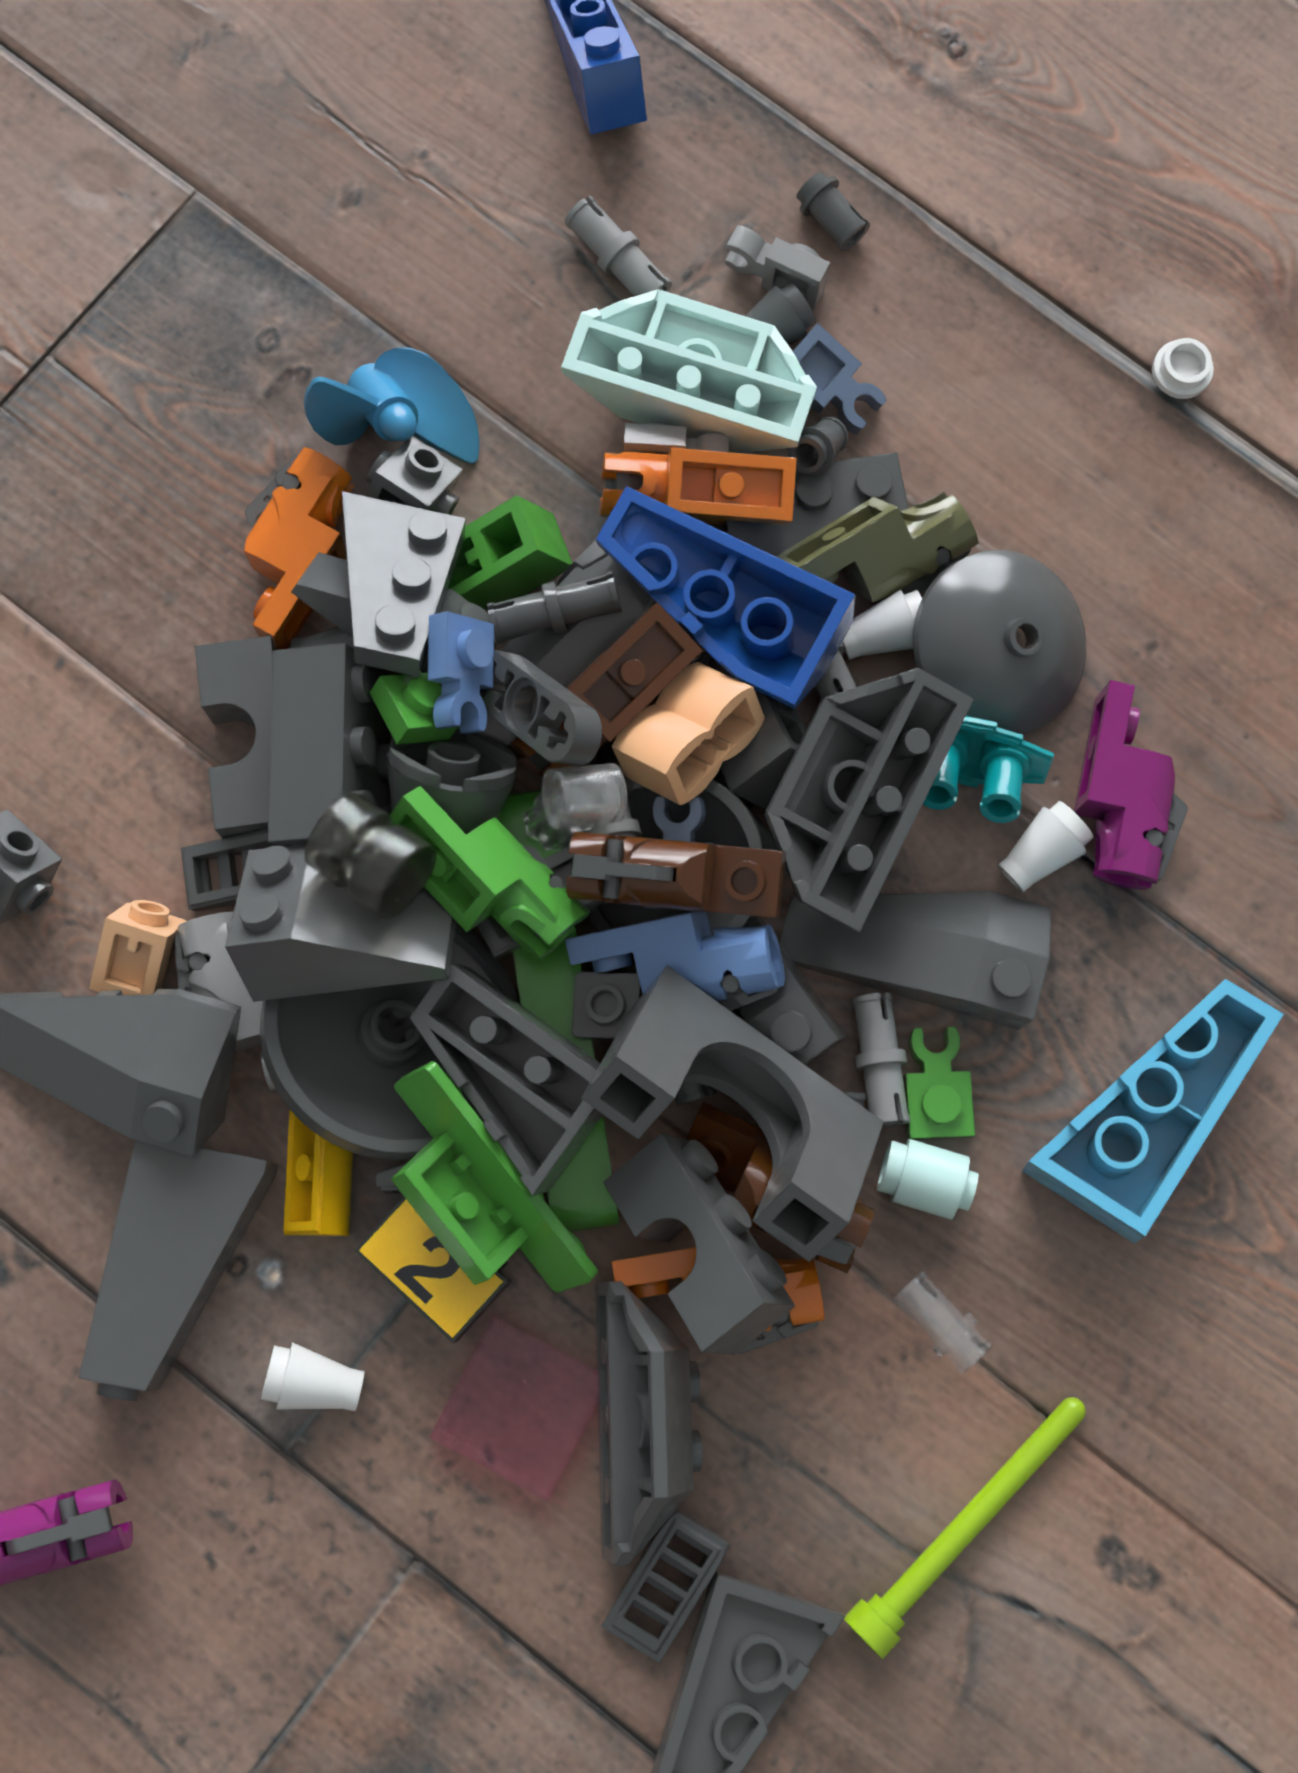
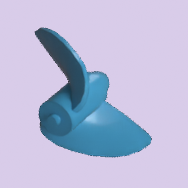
[303,347,479,464]

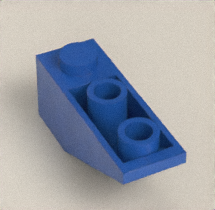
[545,0,647,135]

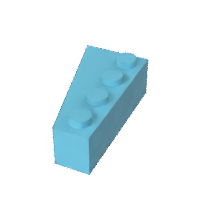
[1022,979,1284,1244]

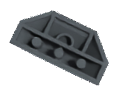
[764,668,974,932]
[595,1281,703,1566]

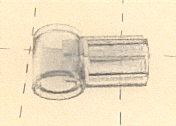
[523,763,627,850]

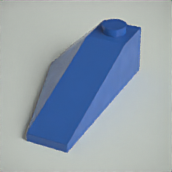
[596,486,855,709]

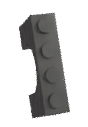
[581,966,884,1262]

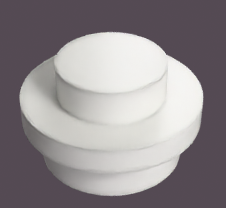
[1152,338,1214,399]

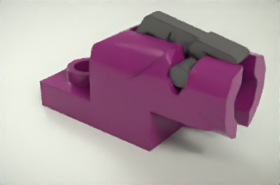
[1074,680,1188,890]
[0,1479,133,1586]

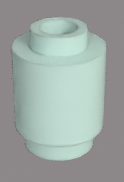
[877,1139,979,1220]

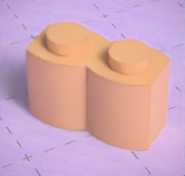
[612,662,765,805]

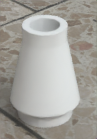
[843,589,922,660]
[997,801,1094,893]
[261,1342,364,1411]

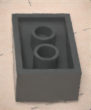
[225,842,456,1002]

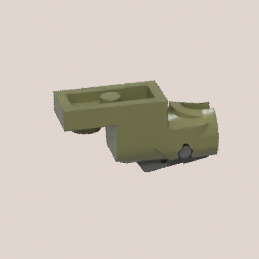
[776,492,979,602]

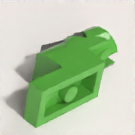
[377,786,590,960]

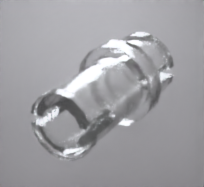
[893,1270,992,1374]

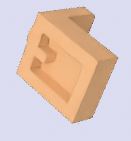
[89,900,186,995]

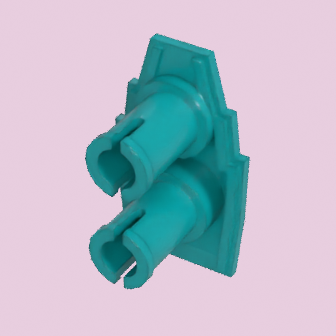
[923,715,1054,823]

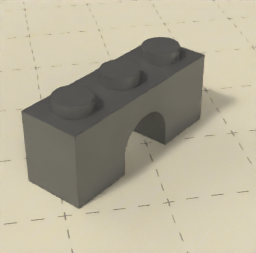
[195,636,278,839]
[603,1133,795,1355]

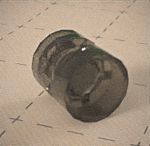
[304,793,436,919]

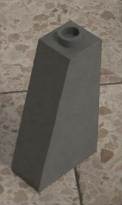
[79,1140,278,1401]

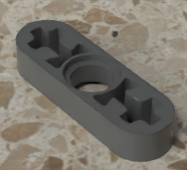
[480,650,602,766]

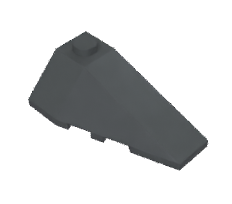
[779,891,1051,1030]
[0,989,241,1157]

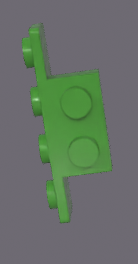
[391,1061,598,1292]

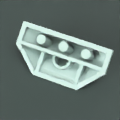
[561,289,817,453]

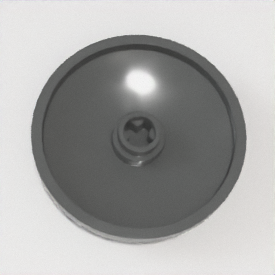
[260,922,520,1160]

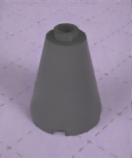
[387,733,517,860]

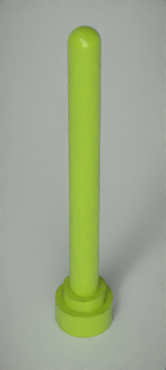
[844,1397,1086,1660]

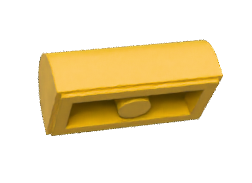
[283,1109,353,1237]

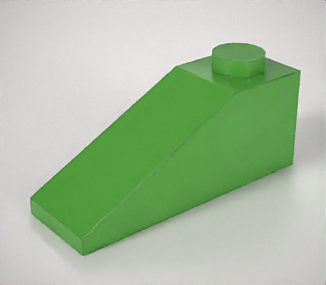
[448,495,572,610]

